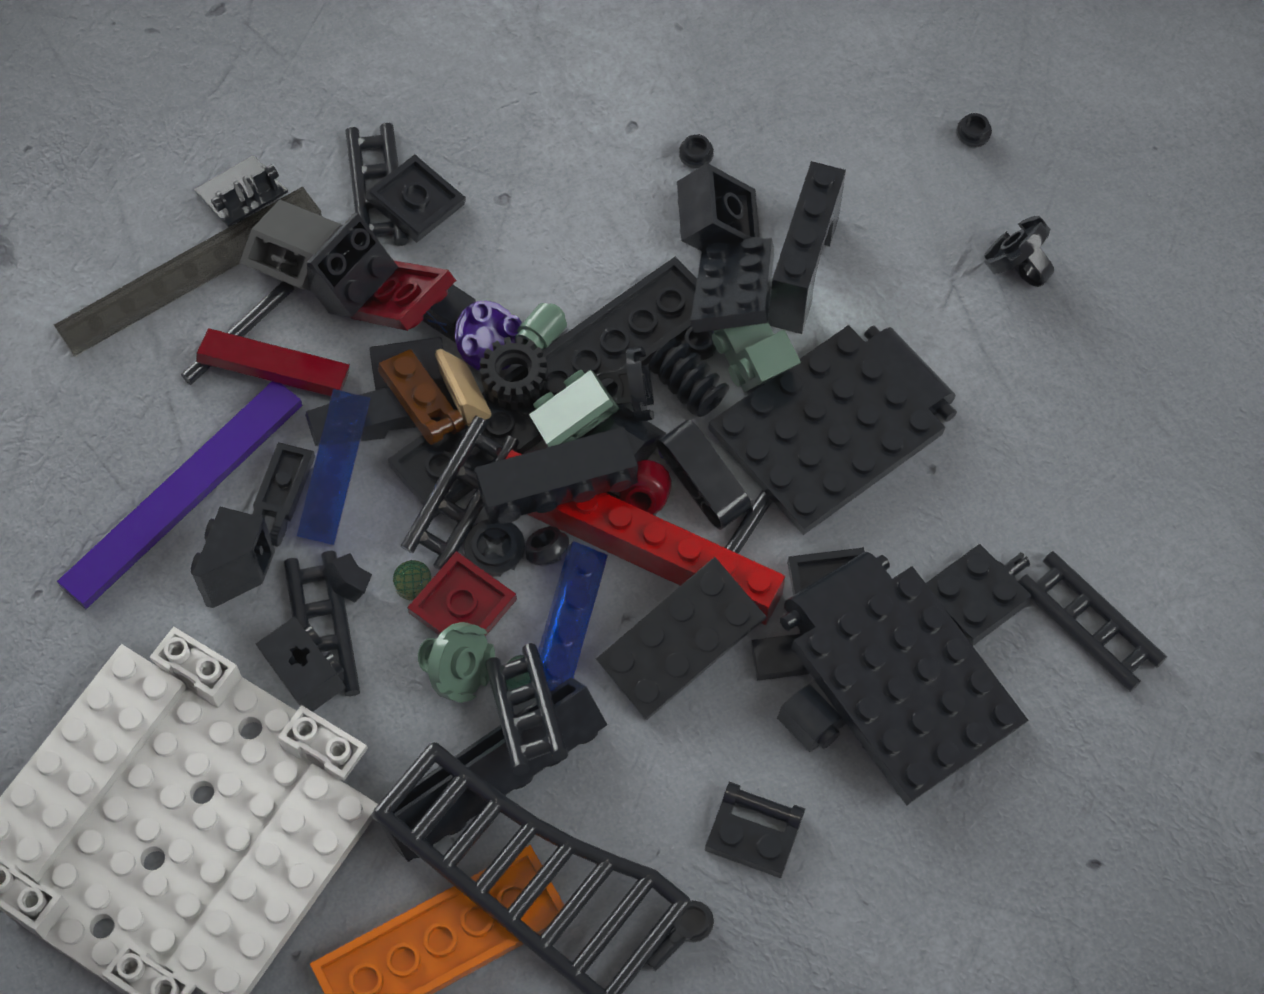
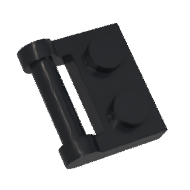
[705,781,806,878]

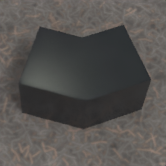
[322,553,372,603]

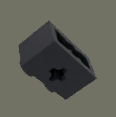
[256,616,346,712]

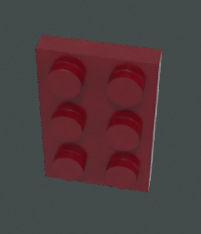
[351,260,456,331]

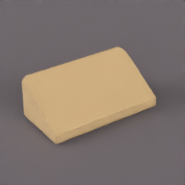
[435,349,492,426]

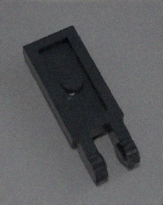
[252,442,315,547]

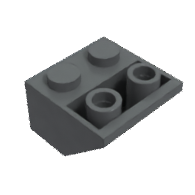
[239,199,342,291]

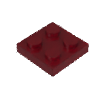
[407,551,517,636]

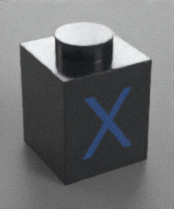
[422,285,476,343]

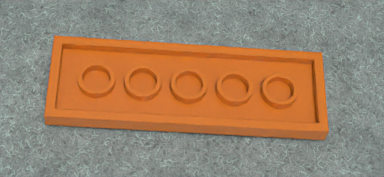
[309,845,564,994]

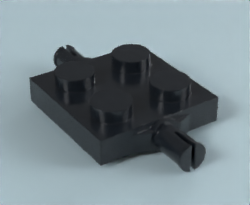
[926,544,1032,646]

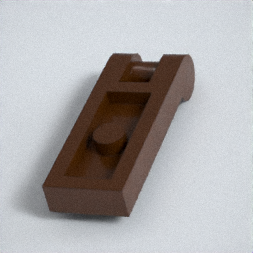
[378,349,465,445]

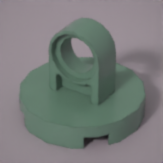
[418,622,495,703]

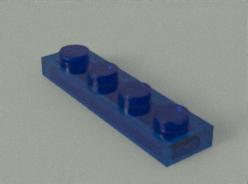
[297,389,371,546]
[529,541,608,691]

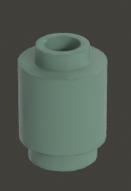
[515,303,567,350]

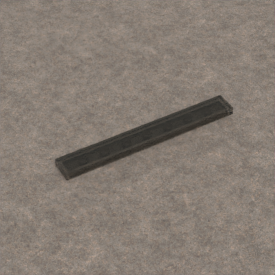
[54,186,322,357]

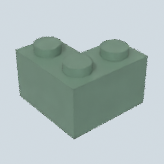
[712,323,801,393]

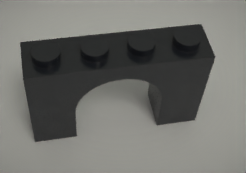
[768,161,846,334]

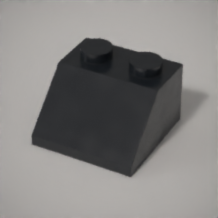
[677,163,760,251]

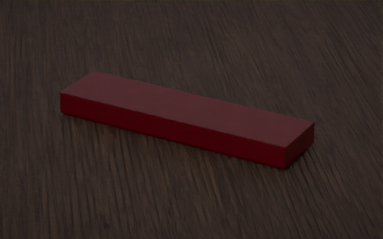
[196,328,350,398]

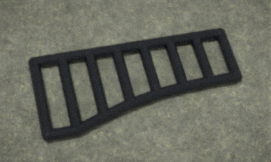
[372,742,691,994]

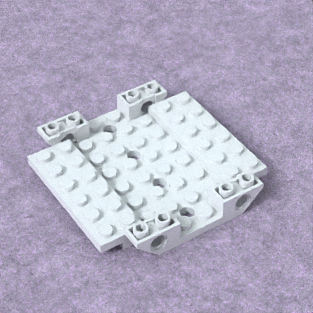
[0,626,378,994]

